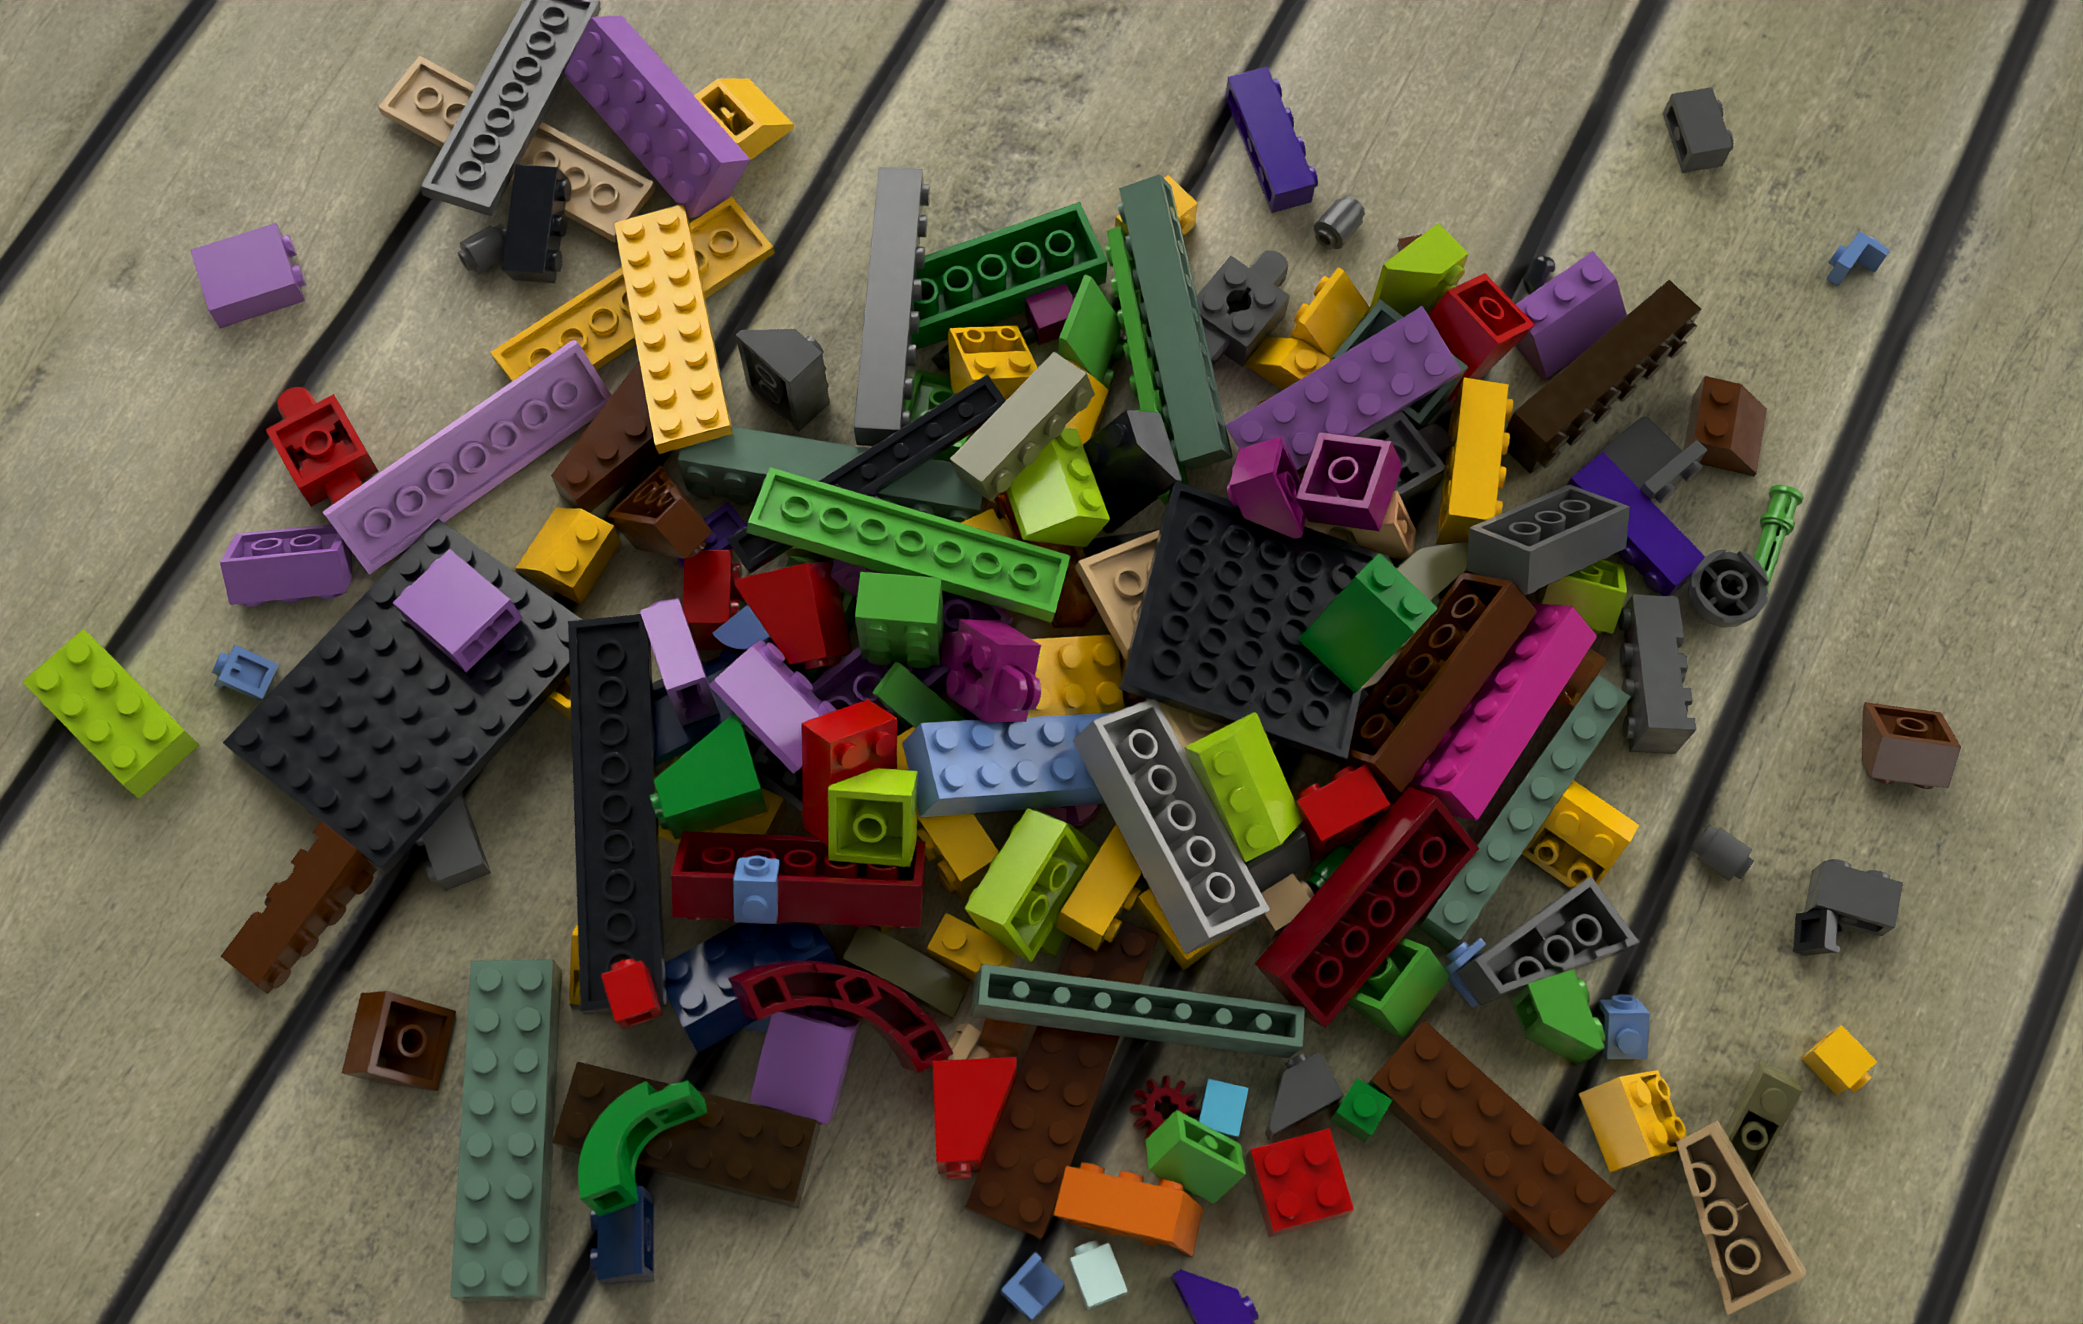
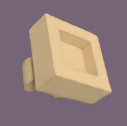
[944,1023,990,1060]

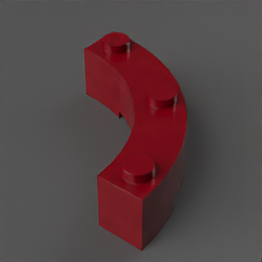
[728,960,954,1073]

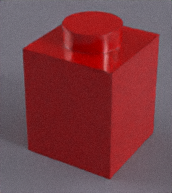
[601,959,663,1029]

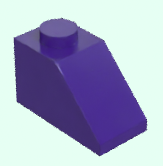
[1171,1269,1259,1324]

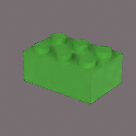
[855,572,944,668]

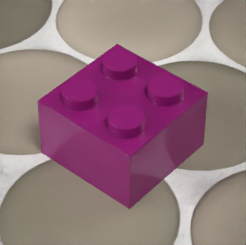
[1296,432,1402,532]

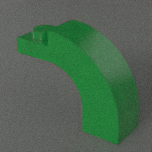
[578,1080,707,1217]

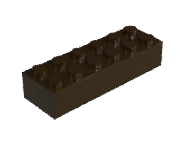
[1505,280,1701,474]
[552,1061,820,1209]

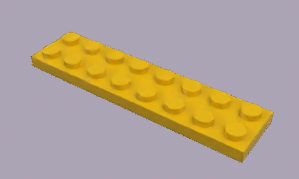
[490,196,775,382]
[614,204,733,454]

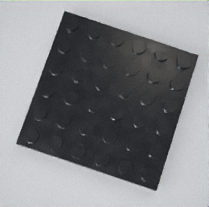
[1118,481,1389,764]

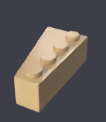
[1676,1120,1806,1316]

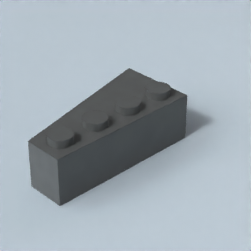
[1618,595,1696,754]
[1456,876,1640,1005]

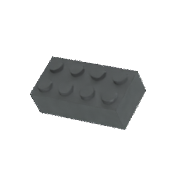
[1467,485,1630,594]

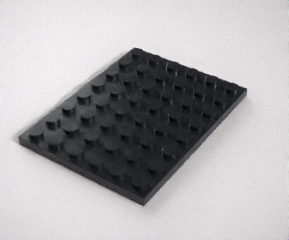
[223,519,582,874]

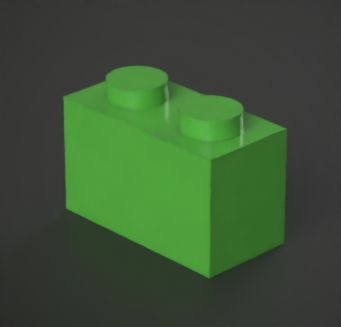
[1146,1110,1246,1204]

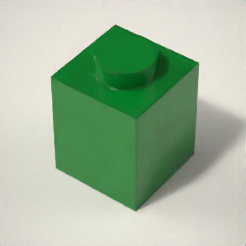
[1330,1078,1392,1142]

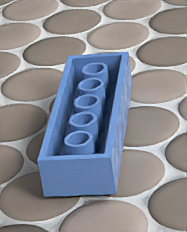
[902,713,1112,817]

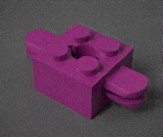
[941,620,1041,722]

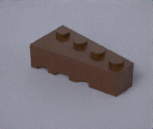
[551,361,661,513]
[607,465,712,559]
[220,821,377,994]

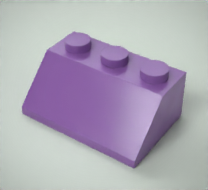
[1515,251,1627,381]
[220,524,352,607]
[709,639,837,774]

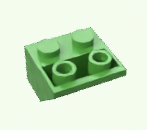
[1511,969,1605,1065]

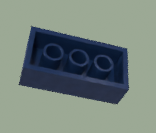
[665,922,838,1053]

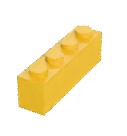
[1056,824,1145,951]

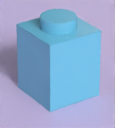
[1198,1078,1249,1141]

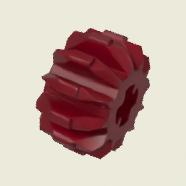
[1130,1075,1200,1141]

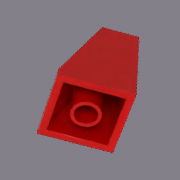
[1428,273,1535,403]
[734,562,852,670]
[933,1057,1017,1180]

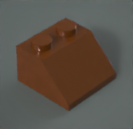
[1683,376,1767,477]
[1862,702,1961,789]
[342,991,456,1091]

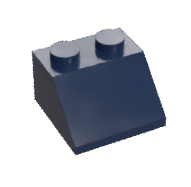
[590,1186,654,1285]

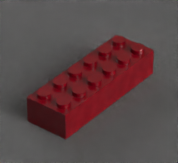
[1254,786,1479,1028]
[671,831,926,929]

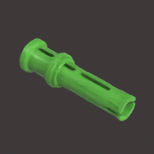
[1754,485,1804,594]

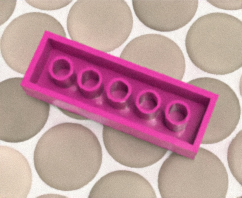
[1405,603,1597,820]

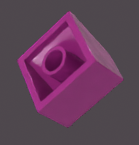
[1227,436,1306,539]

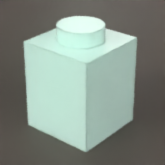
[1069,1240,1128,1310]

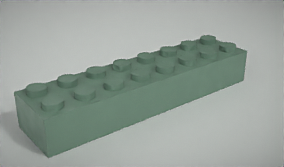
[678,426,988,523]
[450,959,561,1302]

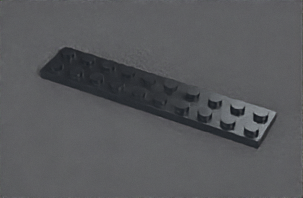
[568,614,667,1014]

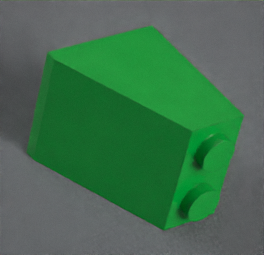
[1298,553,1438,693]
[650,715,768,840]

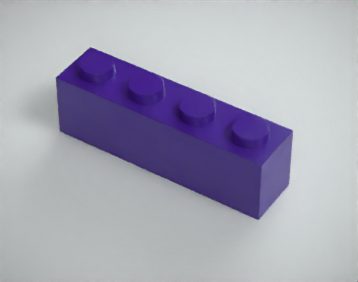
[1225,66,1318,213]
[1567,452,1705,596]

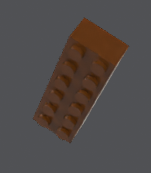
[1341,572,1537,793]
[1368,1020,1616,1258]

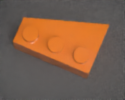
[1054,1163,1204,1257]

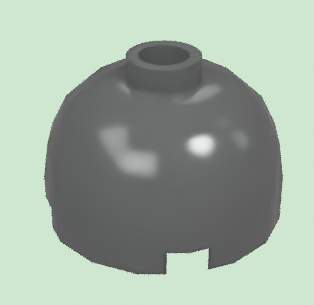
[1688,549,1769,628]

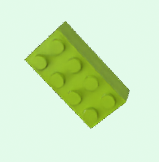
[22,629,199,799]

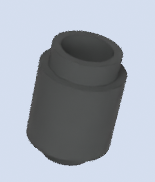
[1314,196,1365,249]
[457,224,507,274]
[1691,825,1754,881]

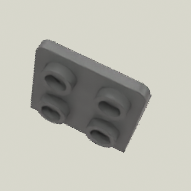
[1594,417,1707,504]

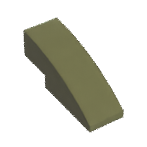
[842,926,971,1019]

